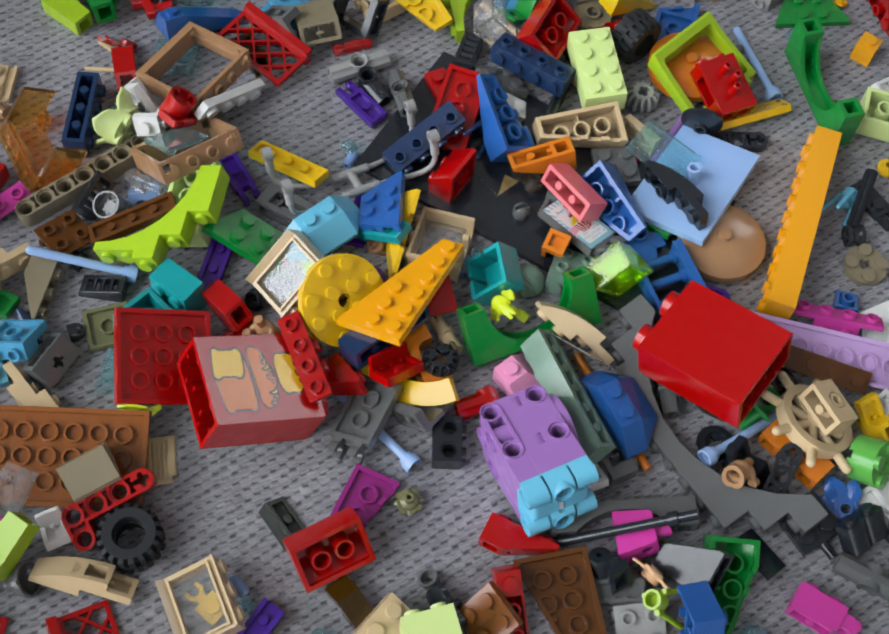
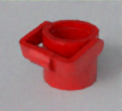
[158,86,198,129]

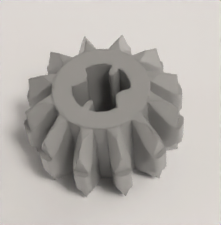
[626,79,660,116]

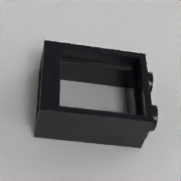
[333,0,390,39]

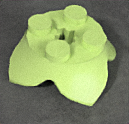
[92,86,142,145]

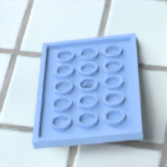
[632,125,760,246]

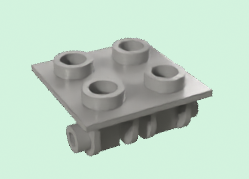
[610,602,667,634]

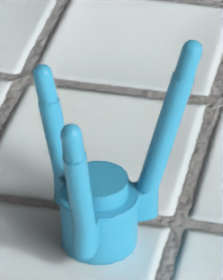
[821,187,858,227]

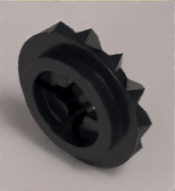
[422,341,460,377]
[695,425,732,461]

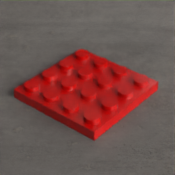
[114,307,211,406]

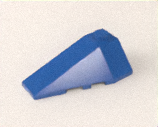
[155,7,246,41]
[477,74,535,162]
[582,160,647,242]

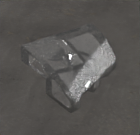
[124,168,170,195]

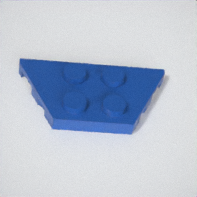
[655,4,701,42]
[358,170,406,232]

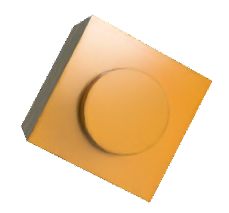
[849,31,883,67]

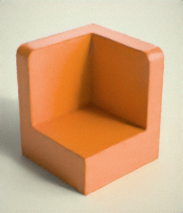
[541,228,572,258]

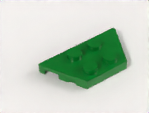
[775,0,850,29]
[202,209,282,276]

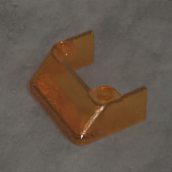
[0,86,88,192]

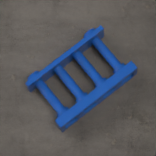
[628,238,707,322]

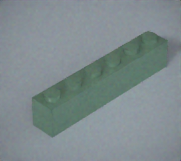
[520,329,616,464]

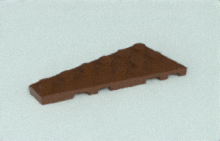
[512,546,607,634]

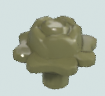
[394,487,424,517]

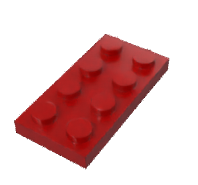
[433,63,482,152]

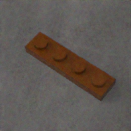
[87,191,177,246]
[783,345,873,395]

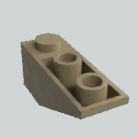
[24,255,64,320]

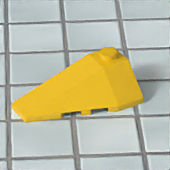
[385,189,421,279]

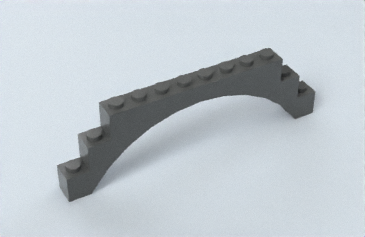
[611,294,828,536]

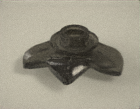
[510,168,544,193]

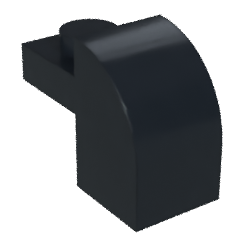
[721,435,770,490]

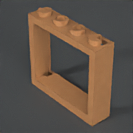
[135,21,252,113]
[129,117,245,185]

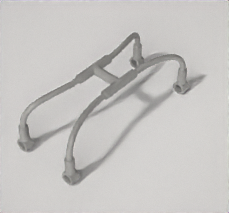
[260,99,440,216]

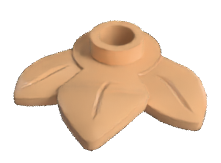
[632,557,671,589]

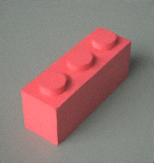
[541,163,608,222]

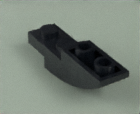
[643,160,709,231]

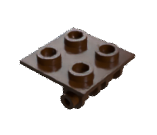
[33,209,91,254]

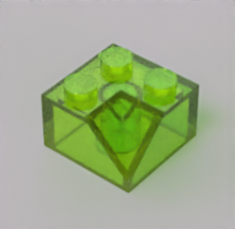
[585,242,653,297]

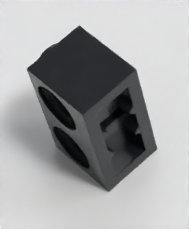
[431,416,467,469]

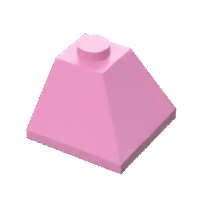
[492,353,541,396]

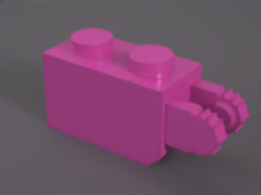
[784,581,862,634]

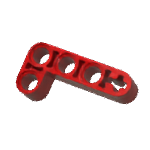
[61,468,158,551]

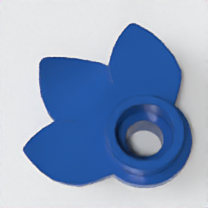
[623,228,666,262]
[819,476,862,520]

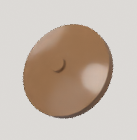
[677,205,766,283]

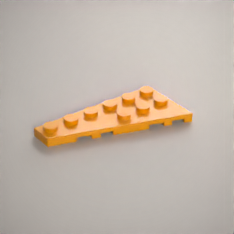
[336,239,464,346]

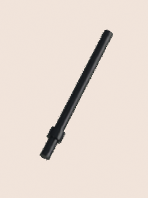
[553,509,700,547]

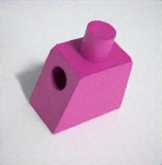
[611,510,673,563]

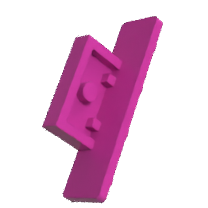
[793,300,885,336]

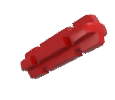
[332,38,372,56]

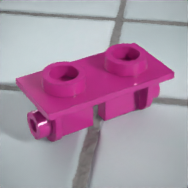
[0,181,31,221]

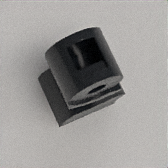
[589,547,633,596]

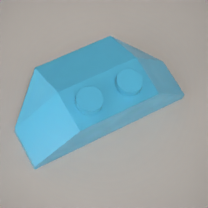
[282,196,360,261]

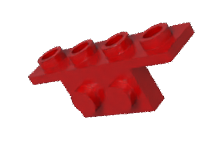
[277,311,333,404]

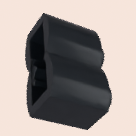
[835,503,889,556]

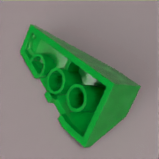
[702,534,761,634]

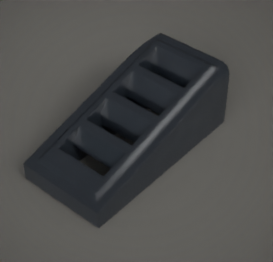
[453,32,484,70]
[72,170,116,221]
[78,275,130,302]

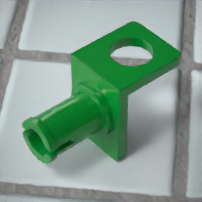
[501,0,539,23]
[739,384,781,430]

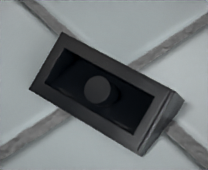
[738,528,786,581]

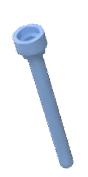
[733,27,783,102]
[25,246,139,283]
[335,395,422,473]
[697,411,777,467]

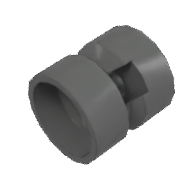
[92,190,132,219]

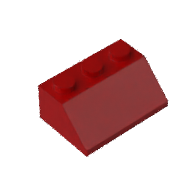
[516,0,582,60]
[282,506,376,594]

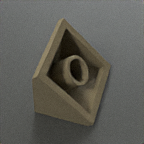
[56,441,122,503]

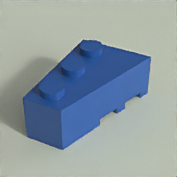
[677,581,728,634]

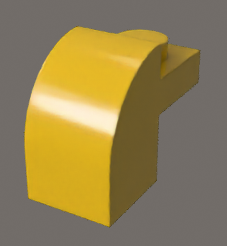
[854,392,889,441]

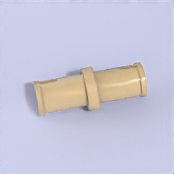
[428,315,464,354]

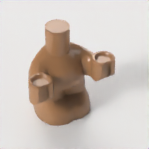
[242,315,281,335]
[721,457,760,489]

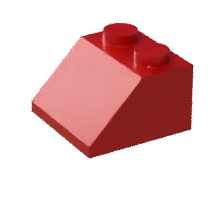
[428,148,477,204]

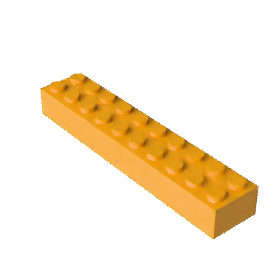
[756,125,842,320]

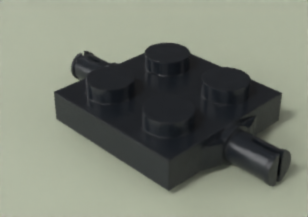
[778,489,838,561]

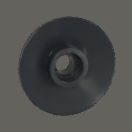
[681,108,723,134]

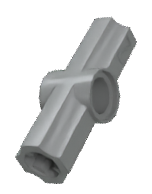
[327,49,391,84]

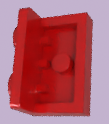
[368,341,424,388]

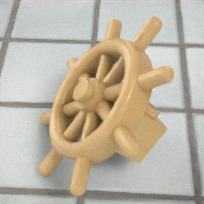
[761,371,859,474]

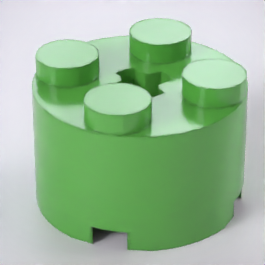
[846,434,889,490]

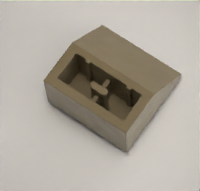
[294,0,342,46]

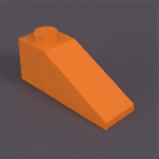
[507,136,577,174]

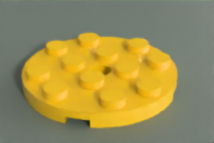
[298,253,383,347]

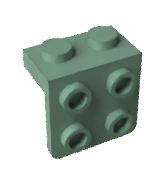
[543,248,600,298]

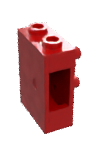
[690,53,758,121]

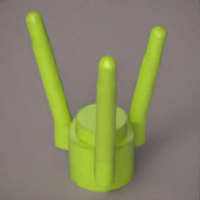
[642,588,685,630]

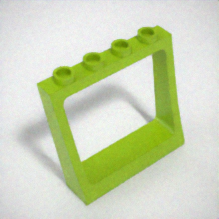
[647,11,756,113]

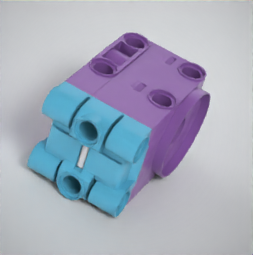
[476,385,599,537]

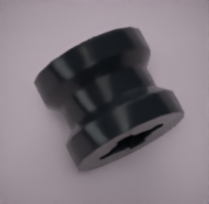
[841,225,866,247]

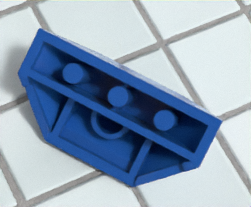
[579,371,658,460]

